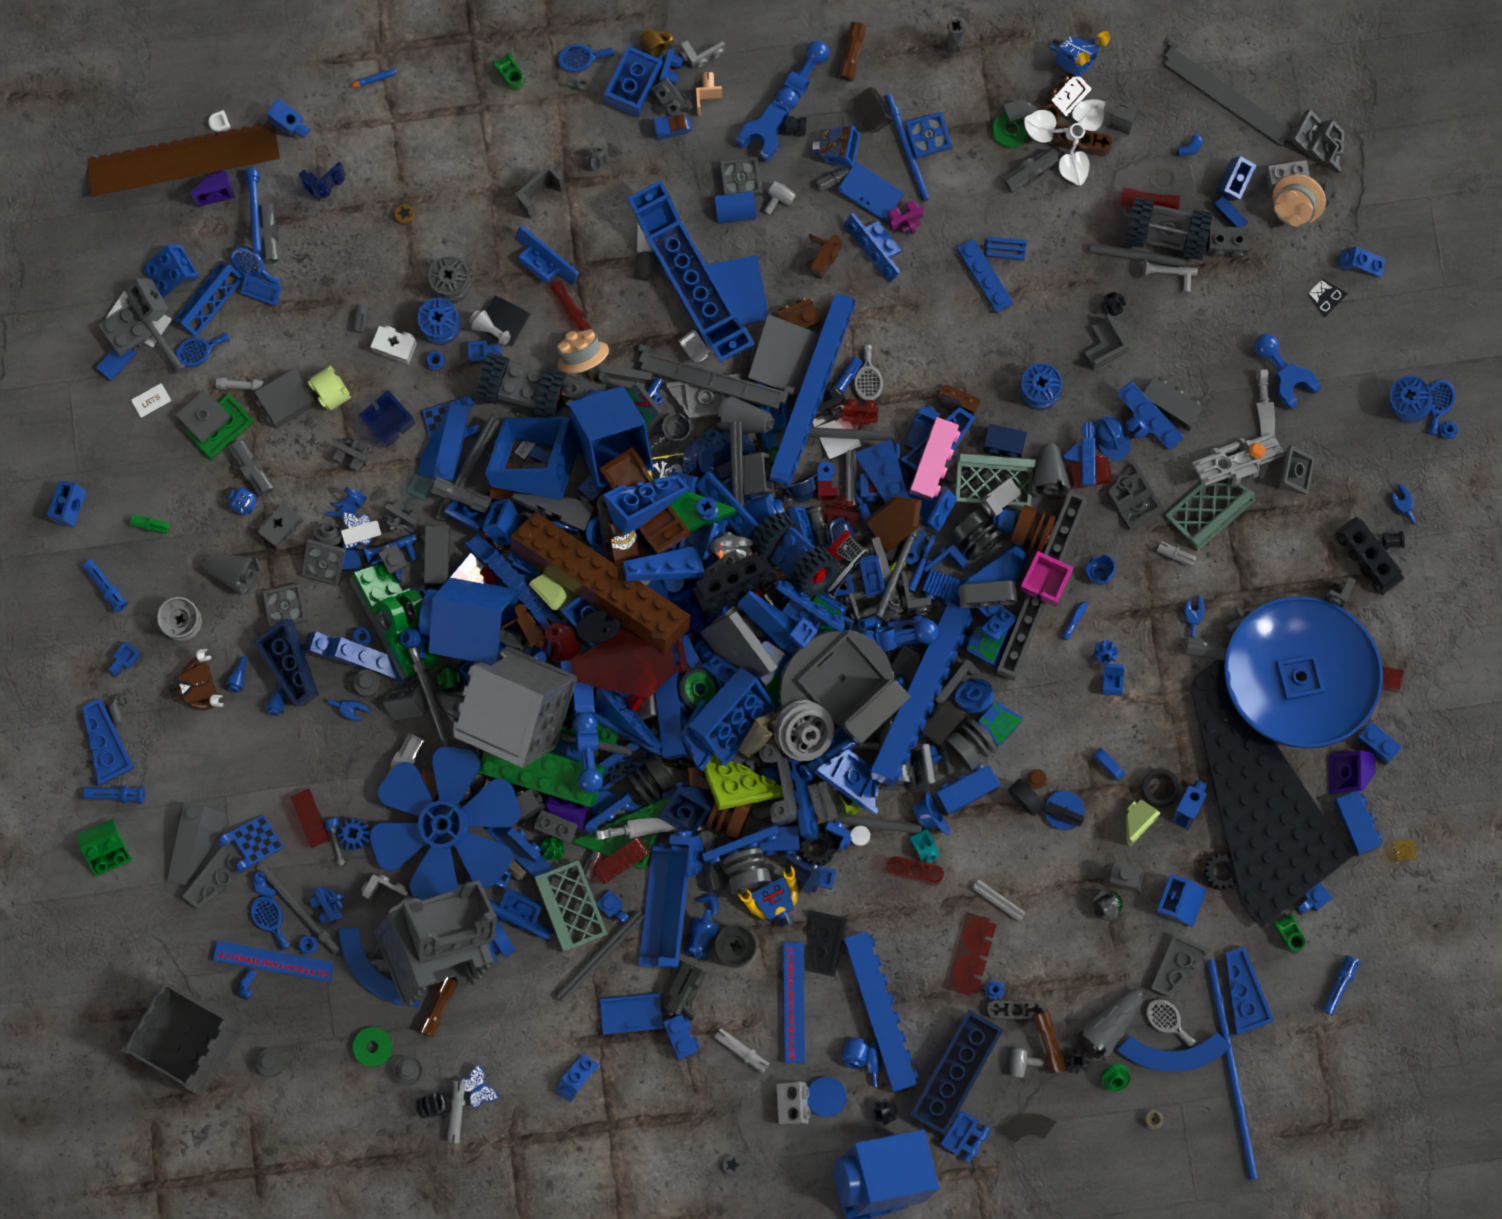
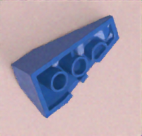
[417,403,470,483]
[956,544,1029,620]
[737,591,798,657]
[594,683,662,749]

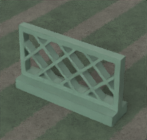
[955,454,1036,507]
[1165,467,1255,551]
[534,860,608,952]

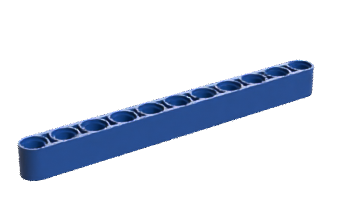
[770,294,855,486]

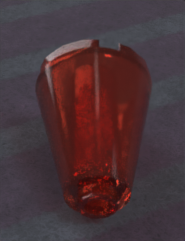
[542,622,582,661]

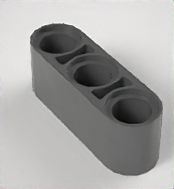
[959,581,1017,608]

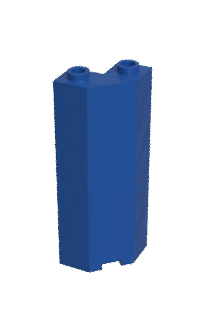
[639,844,689,969]

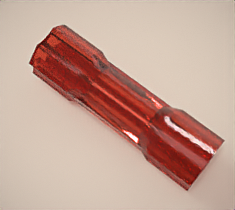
[1121,188,1180,210]

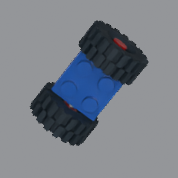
[751,512,841,599]

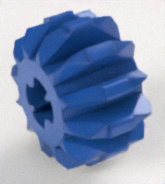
[337,817,371,852]

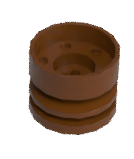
[1010,505,1056,553]
[706,800,754,841]

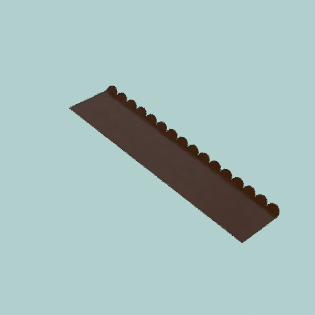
[88,122,280,197]

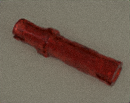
[550,281,592,331]

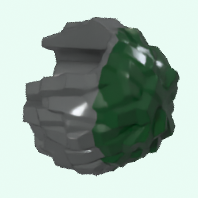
[1091,889,1123,921]

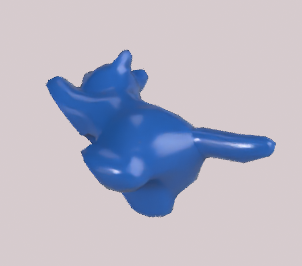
[684,909,719,961]

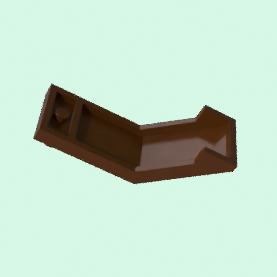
[599,448,691,554]

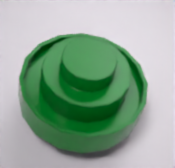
[1101,1064,1131,1092]

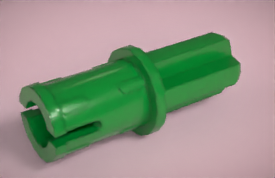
[130,514,170,534]

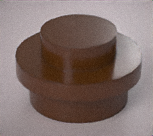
[1027,769,1047,789]

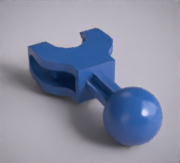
[1254,334,1321,410]

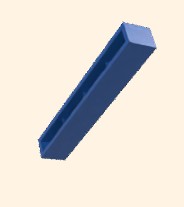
[844,931,919,1093]

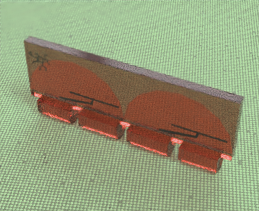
[946,912,997,995]

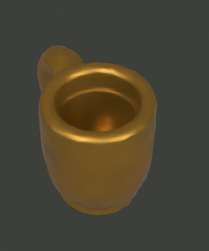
[640,28,674,57]

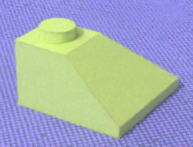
[529,573,577,610]
[1126,800,1160,847]

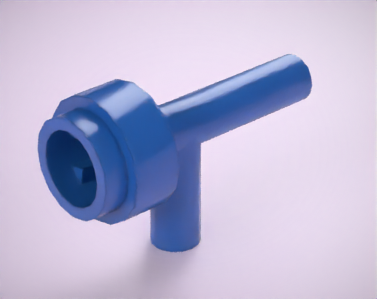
[400,628,430,659]

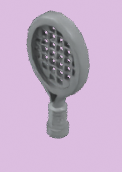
[854,345,883,402]
[1146,999,1196,1048]

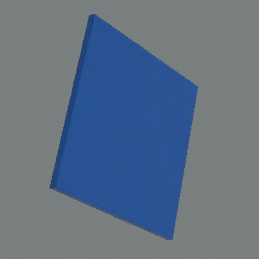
[707,255,769,325]

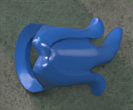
[325,487,366,517]

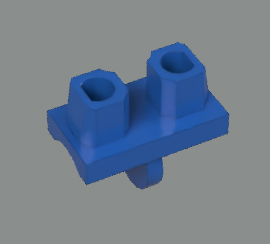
[658,49,684,86]
[309,887,345,924]

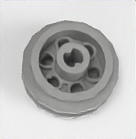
[773,700,834,761]

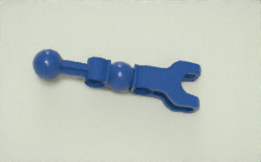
[737,40,830,162]
[860,619,938,651]
[558,659,603,794]

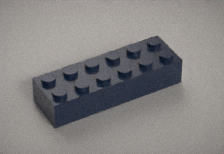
[910,1010,1004,1137]

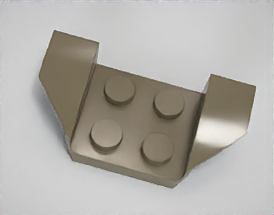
[738,711,779,757]

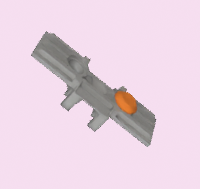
[1192,432,1285,486]

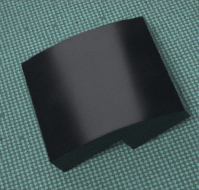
[480,295,531,347]

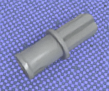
[1157,541,1196,566]

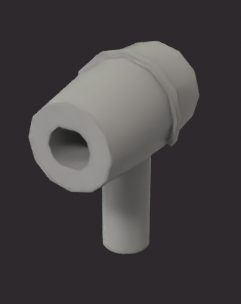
[764,181,796,215]
[1009,1048,1044,1077]

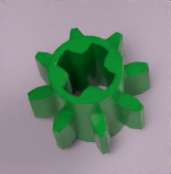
[437,668,461,690]
[540,837,566,861]

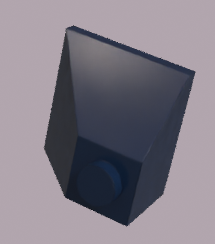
[659,787,715,834]

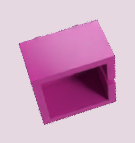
[1020,551,1074,607]

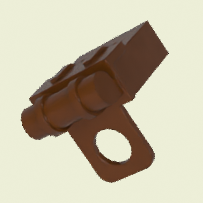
[809,233,842,279]
[500,604,543,647]

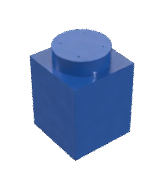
[568,386,654,487]
[419,577,518,665]
[834,1130,940,1216]

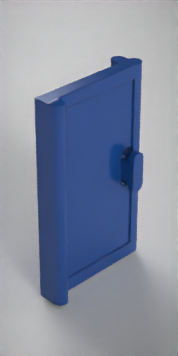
[838,161,904,222]
[599,993,663,1035]

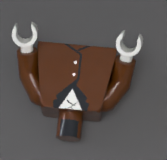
[169,649,224,711]

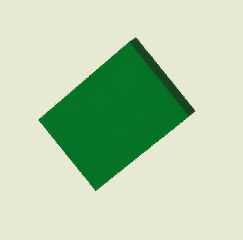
[185,393,255,461]

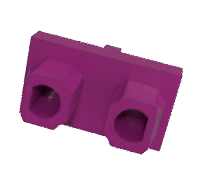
[889,200,924,235]

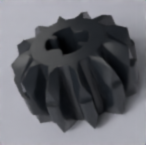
[416,1092,450,1119]

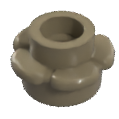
[1143,1109,1163,1129]

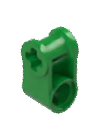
[492,52,524,91]
[1273,913,1306,953]

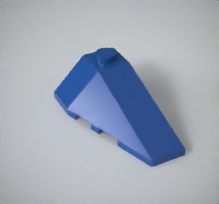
[603,475,690,535]

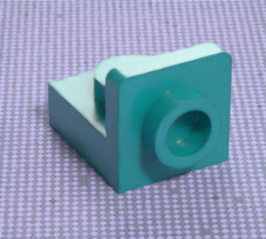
[910,829,941,865]

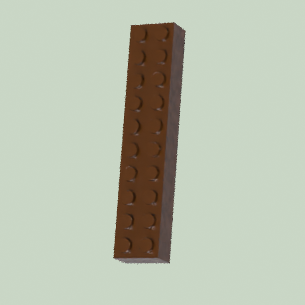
[511,512,690,654]

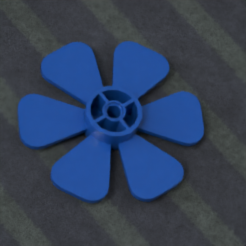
[370,747,521,900]

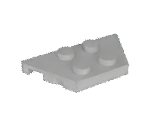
[666,373,741,420]

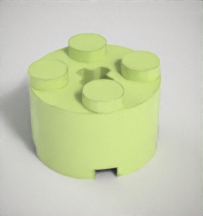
[308,366,351,411]

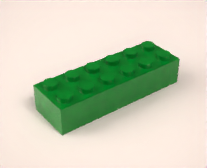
[478,750,606,807]

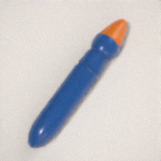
[352,69,397,87]

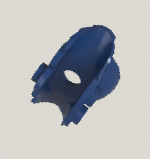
[682,430,755,480]

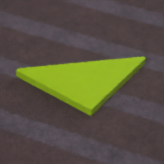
[704,755,784,810]

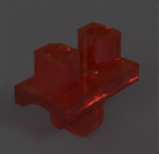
[843,399,879,430]
[824,495,860,528]

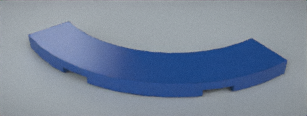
[339,928,419,1007]
[1118,1032,1232,1072]

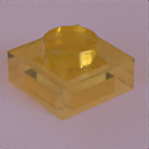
[1393,839,1417,863]

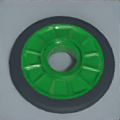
[679,668,719,710]

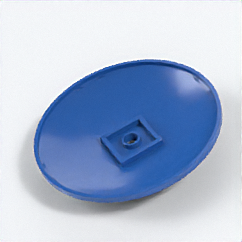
[1224,597,1383,748]

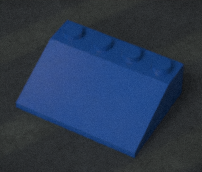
[689,667,777,767]

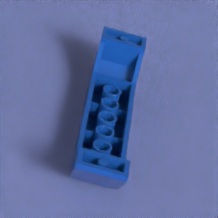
[627,180,755,363]

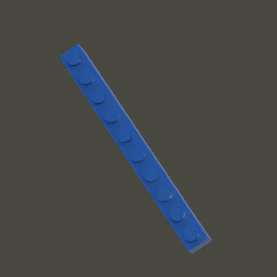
[647,580,691,759]
[871,602,973,787]

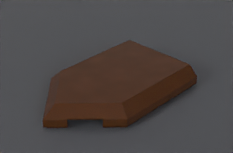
[865,496,922,551]

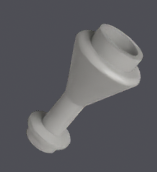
[469,310,511,345]

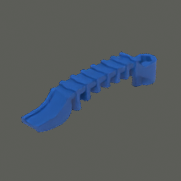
[465,532,565,641]

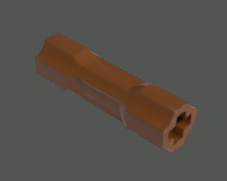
[838,22,866,82]
[417,977,458,1038]
[1032,1010,1066,1074]

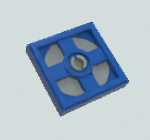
[905,112,952,159]

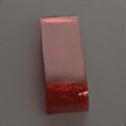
[291,789,330,848]
[592,836,651,885]
[887,856,944,885]

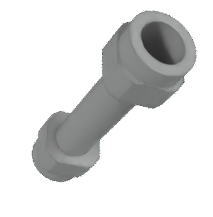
[216,377,264,392]

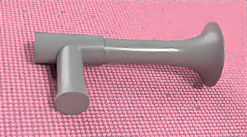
[1143,258,1198,293]

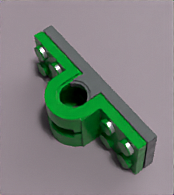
[349,562,440,681]

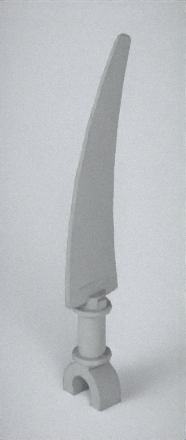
[1256,370,1275,479]
[595,818,707,840]

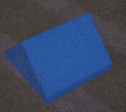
[445,501,491,535]

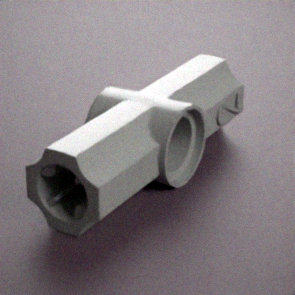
[386,733,424,777]

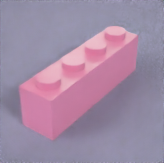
[909,417,960,501]

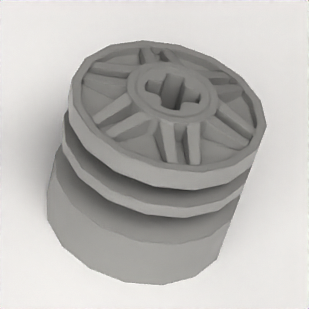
[157,597,202,642]

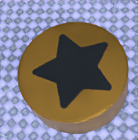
[395,204,415,225]

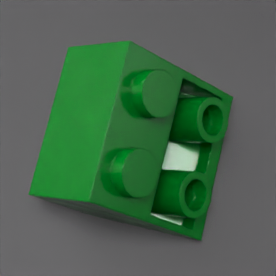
[77,819,132,877]

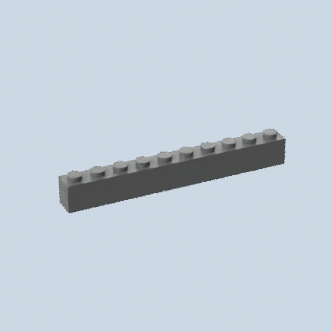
[996,491,1088,681]

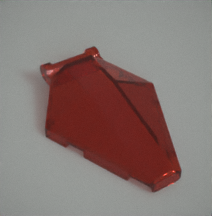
[571,627,690,700]

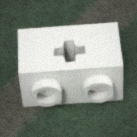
[371,326,417,365]

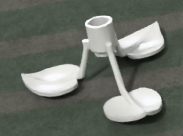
[1024,99,1105,186]

